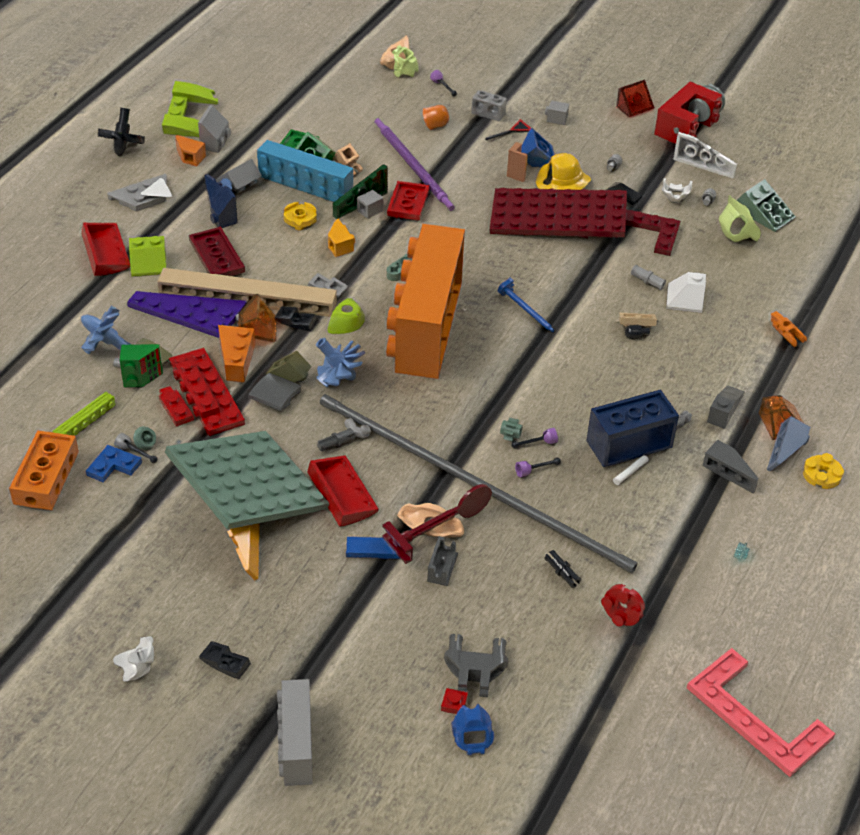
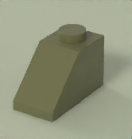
[266,351,312,383]

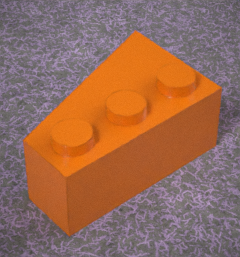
[218,325,255,383]

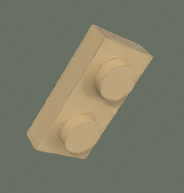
[619,312,657,328]

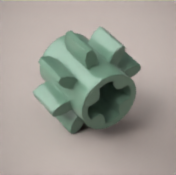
[500,417,523,441]

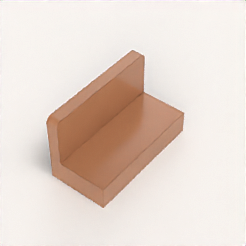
[507,142,528,182]

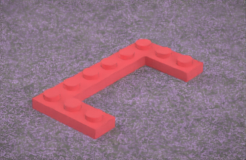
[687,648,835,777]

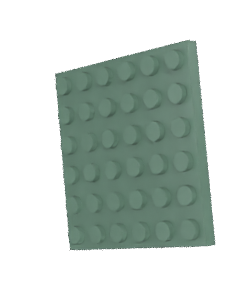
[165,431,329,530]

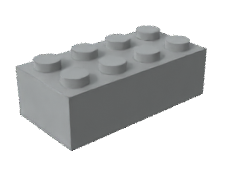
[277,679,313,786]

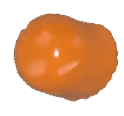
[423,105,449,130]

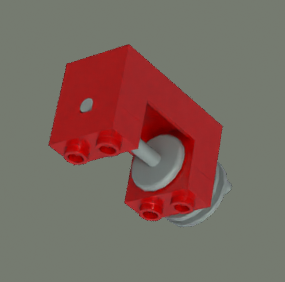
[654,81,725,144]

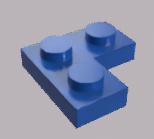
[86,445,142,483]

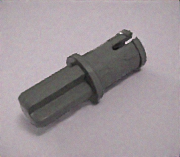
[317,428,355,451]

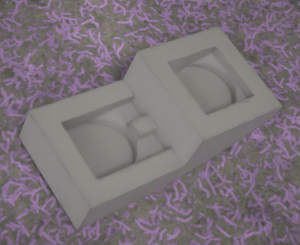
[308,273,348,298]

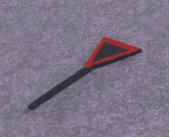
[485,119,531,140]

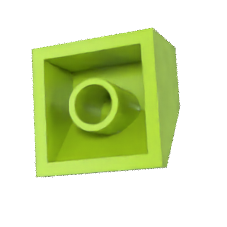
[129,236,167,277]

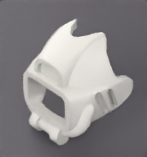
[662,178,692,203]
[113,636,154,681]

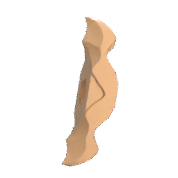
[380,36,410,70]
[397,503,464,538]

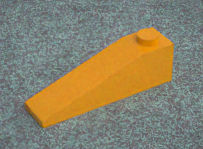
[227,523,259,581]

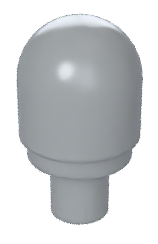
[607,154,622,171]
[702,188,716,205]

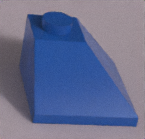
[521,128,554,167]

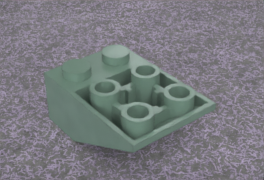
[737,179,796,232]

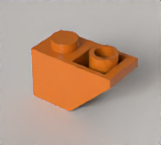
[175,135,206,166]

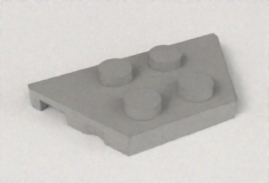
[107,174,167,211]

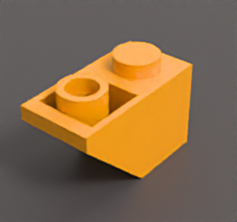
[328,219,356,257]

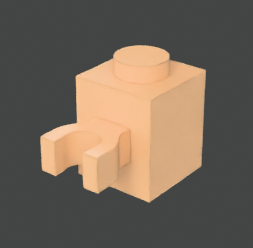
[333,143,363,176]

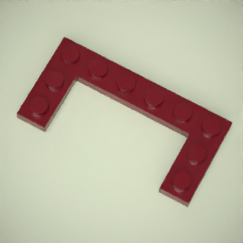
[578,209,681,256]

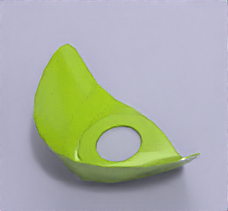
[327,298,365,334]

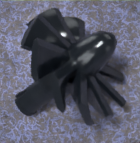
[98,107,145,156]

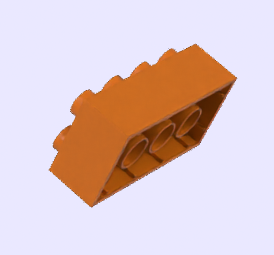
[386,224,465,379]

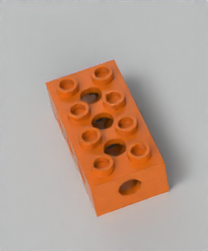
[9,430,79,510]

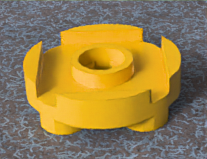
[283,202,317,230]
[803,453,844,489]

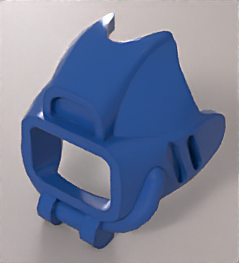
[451,704,494,755]

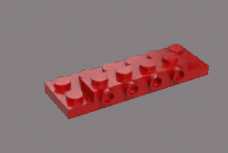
[169,348,245,436]

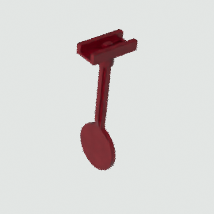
[382,484,492,564]

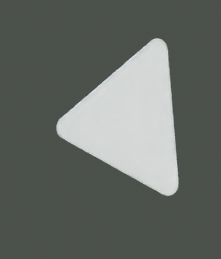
[141,178,172,197]

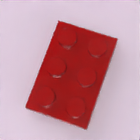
[387,181,430,220]

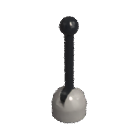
[114,433,158,463]

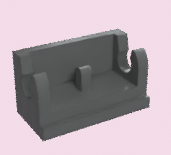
[427,536,458,586]

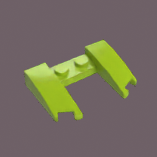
[162,81,218,137]

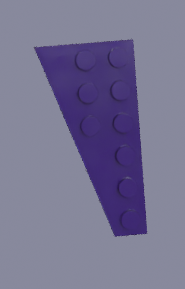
[127,291,248,338]

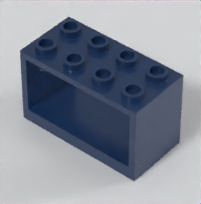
[586,389,679,468]

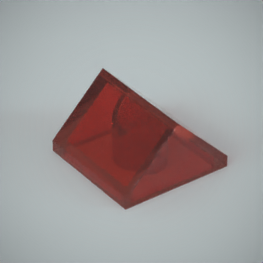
[616,79,655,117]

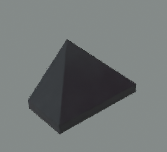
[606,182,642,205]

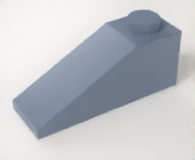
[767,416,811,471]

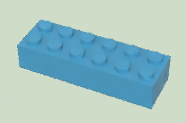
[257,140,353,202]

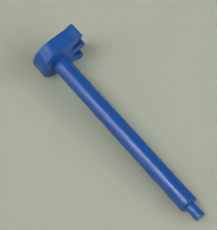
[498,277,554,332]

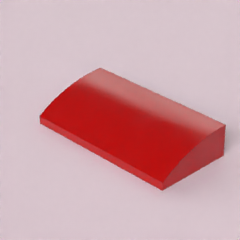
[81,222,130,276]
[307,455,379,527]

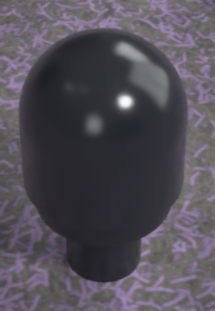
[624,324,650,339]

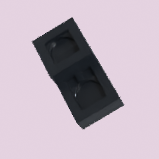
[275,306,317,331]
[199,641,251,679]

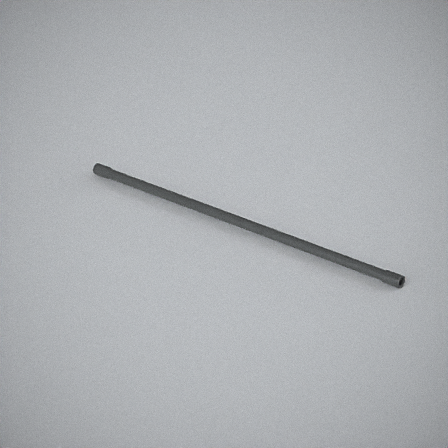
[320,394,638,573]

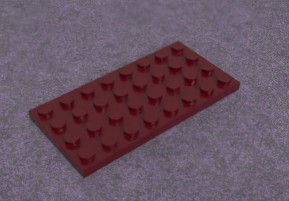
[489,187,627,237]

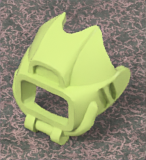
[392,45,419,77]

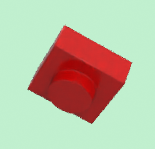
[441,688,468,714]

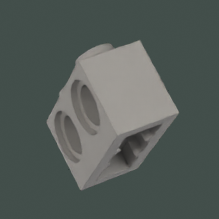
[471,90,507,121]

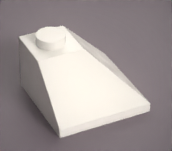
[666,272,706,313]

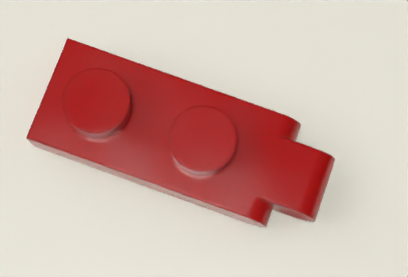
[158,386,194,427]

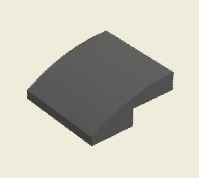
[248,373,302,411]

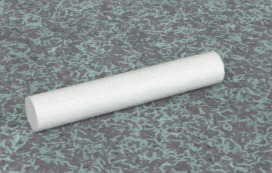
[613,455,649,485]

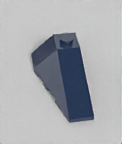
[204,174,238,228]

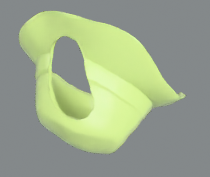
[719,195,761,242]

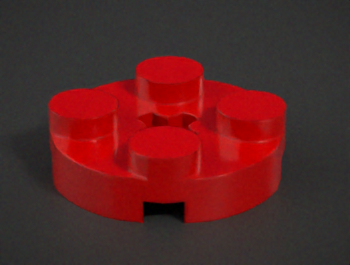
[601,584,645,627]

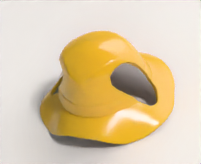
[536,153,591,190]

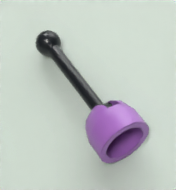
[430,70,457,96]
[511,427,558,449]
[515,457,561,478]

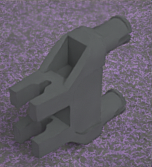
[444,634,508,697]

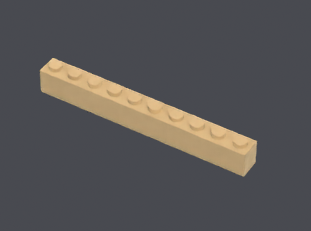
[157,268,337,317]

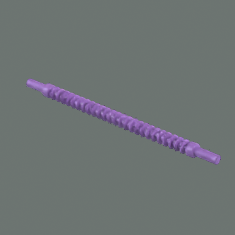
[374,118,455,211]

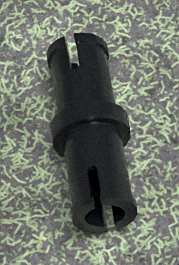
[544,550,582,588]

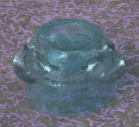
[733,542,750,562]

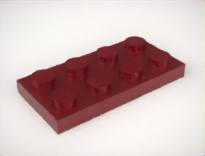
[189,226,245,276]

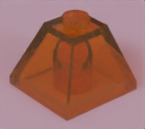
[237,293,277,342]
[759,395,804,440]

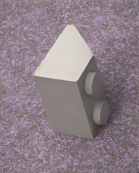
[198,105,231,153]
[215,159,262,194]

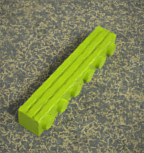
[52,392,116,436]

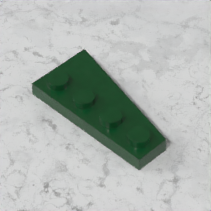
[332,164,388,219]

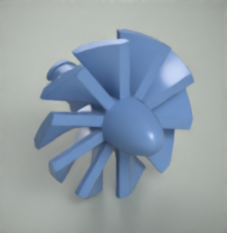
[81,306,131,354]
[316,338,365,387]

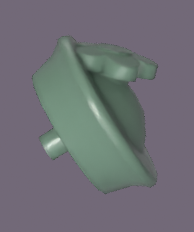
[133,426,156,450]

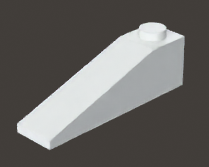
[673,132,737,178]

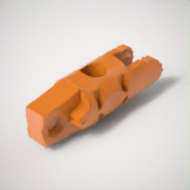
[771,311,807,347]

